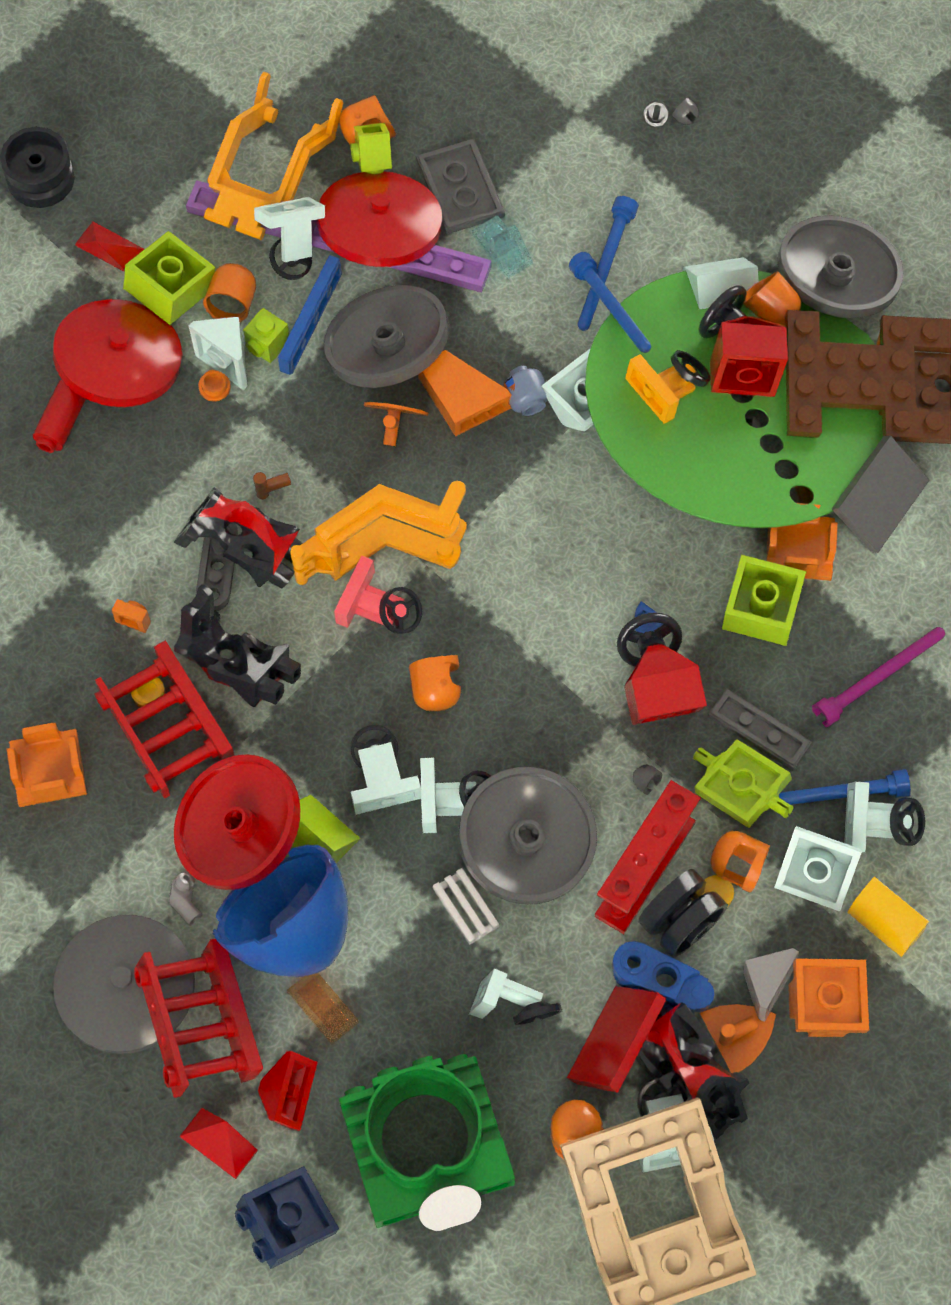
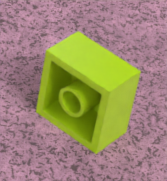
[123,231,215,325]
[722,554,806,646]

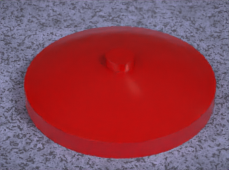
[317,171,442,267]
[53,299,182,407]
[174,754,301,890]

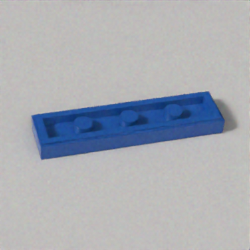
[278,255,342,375]

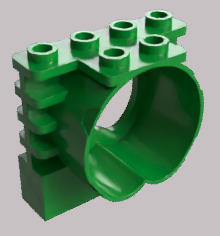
[339,1054,515,1228]

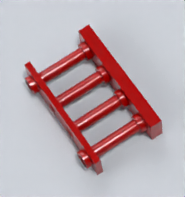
[94,640,235,799]
[594,780,701,935]
[134,938,263,1098]

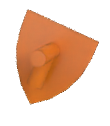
[364,402,429,446]
[700,1004,776,1073]

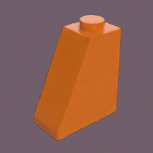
[418,350,511,437]

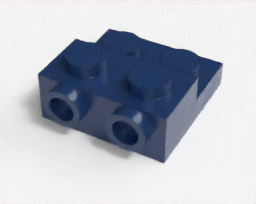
[235,1166,339,1269]

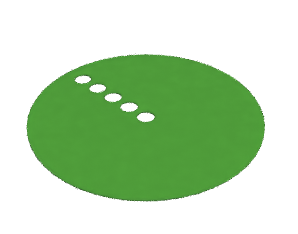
[585,271,883,528]

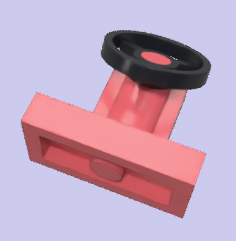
[334,555,422,634]

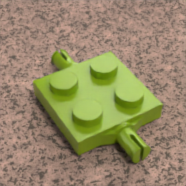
[693,739,793,828]

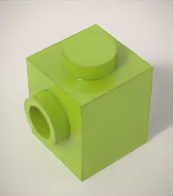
[350,123,392,174]
[243,308,289,363]

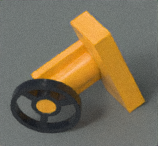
[625,350,711,424]

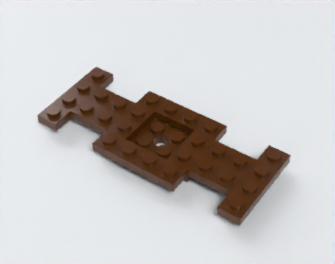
[785,310,951,444]

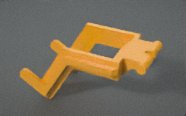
[204,72,343,240]
[290,481,467,585]

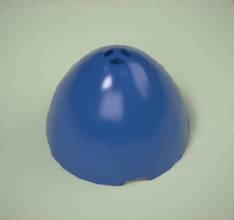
[213,845,348,977]

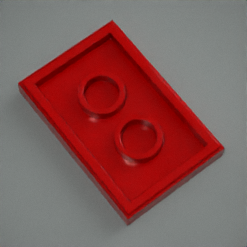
[567,986,666,1093]

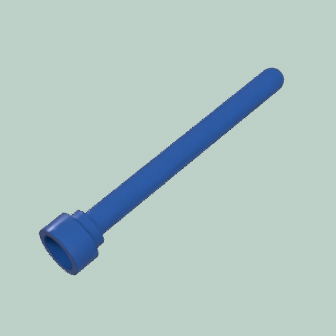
[578,196,639,331]
[569,252,651,353]
[779,769,911,805]

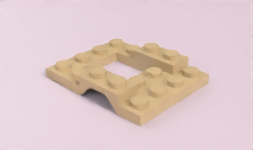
[560,1097,757,1305]

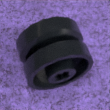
[0,126,75,208]
[638,869,728,958]

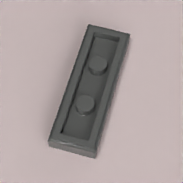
[708,688,812,770]

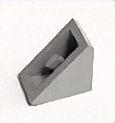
[744,948,799,1022]

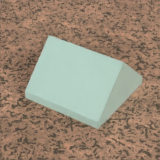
[683,257,759,309]
[189,317,248,390]
[541,349,593,432]
[774,826,862,911]

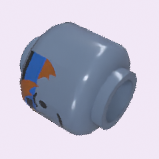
[503,366,548,416]

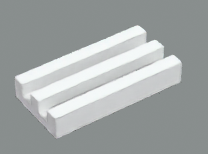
[433,868,499,945]

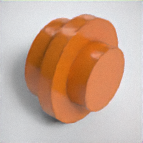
[198,370,231,401]

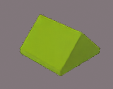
[285,794,360,863]

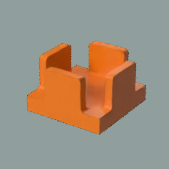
[766,503,838,581]
[7,723,87,807]
[789,958,869,1037]

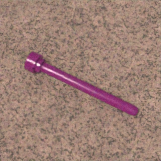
[812,627,945,727]

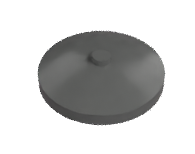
[777,215,904,318]
[324,285,450,388]
[458,767,597,905]
[53,915,195,1054]

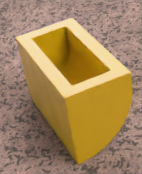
[847,877,929,957]

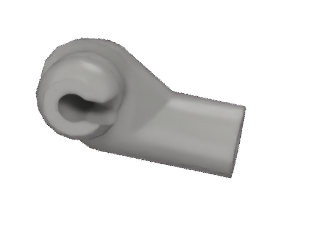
[169,872,202,926]

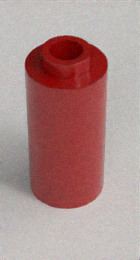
[33,380,86,453]

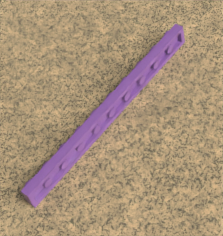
[186,180,491,293]

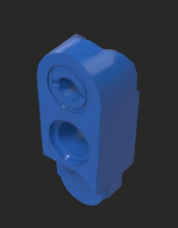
[612,941,714,1014]

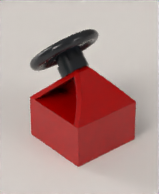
[699,285,788,397]
[617,613,707,725]

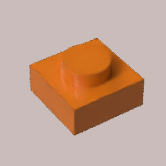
[112,599,151,633]

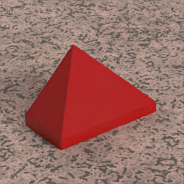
[75,221,144,272]
[258,1051,318,1131]
[179,1108,258,1179]

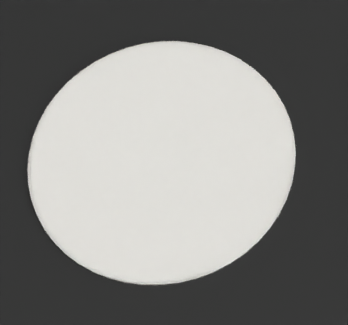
[419,1185,481,1231]

